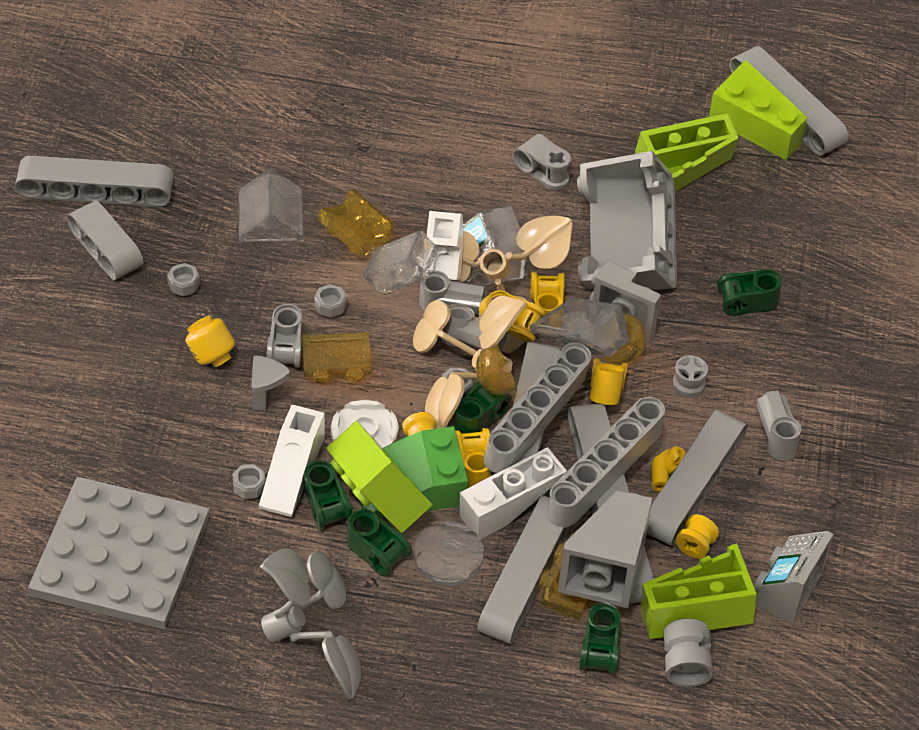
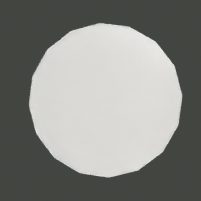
[331,400,399,448]

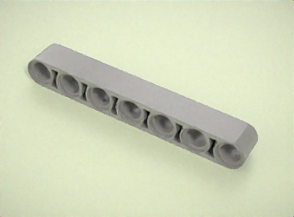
[568,403,653,604]

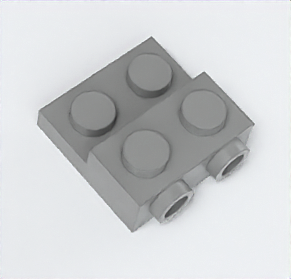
[588,261,661,345]

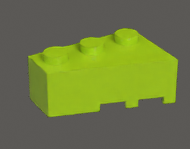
[709,59,808,160]
[635,113,738,192]
[326,420,433,533]
[640,543,757,639]

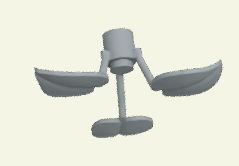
[260,548,362,701]

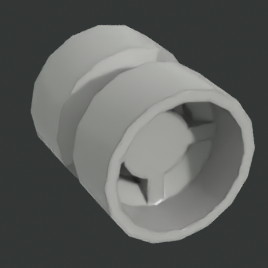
[663,619,713,687]

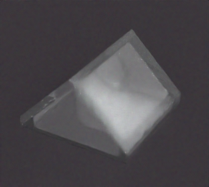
[239,168,303,242]

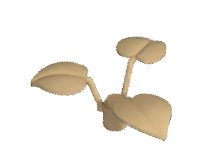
[422,216,573,354]
[413,296,527,429]

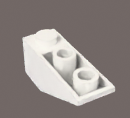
[259,405,325,517]
[460,447,567,541]

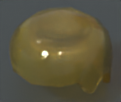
[597,313,646,365]
[476,344,517,395]

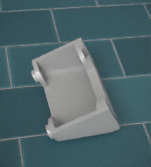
[577,151,677,290]

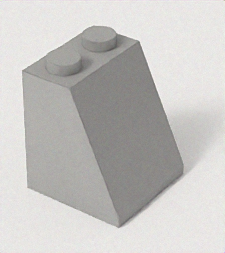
[558,490,652,608]

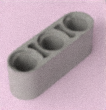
[67,200,144,280]

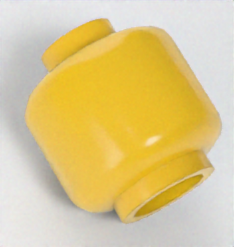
[185,315,235,367]

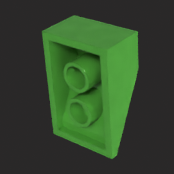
[360,426,468,518]

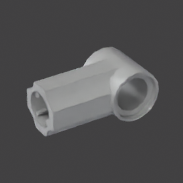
[419,270,485,315]
[440,304,508,352]
[756,391,802,461]

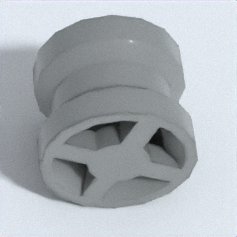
[672,355,708,398]

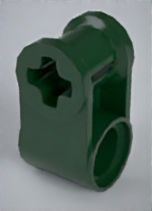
[717,269,782,316]
[453,378,512,434]
[304,460,353,530]
[346,509,412,576]
[579,603,621,675]

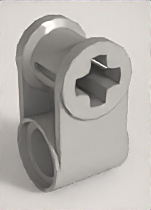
[512,134,571,190]
[267,304,303,368]

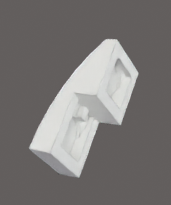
[426,211,463,281]

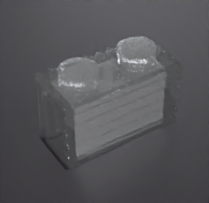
[363,231,438,295]

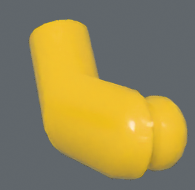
[651,446,686,492]

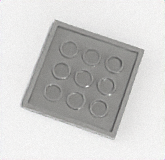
[28,477,210,629]

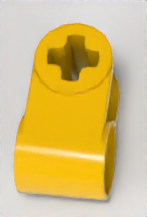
[530,272,564,333]
[479,290,546,342]
[589,358,628,405]
[455,428,492,488]

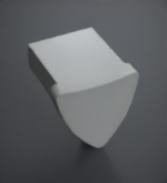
[252,356,290,411]

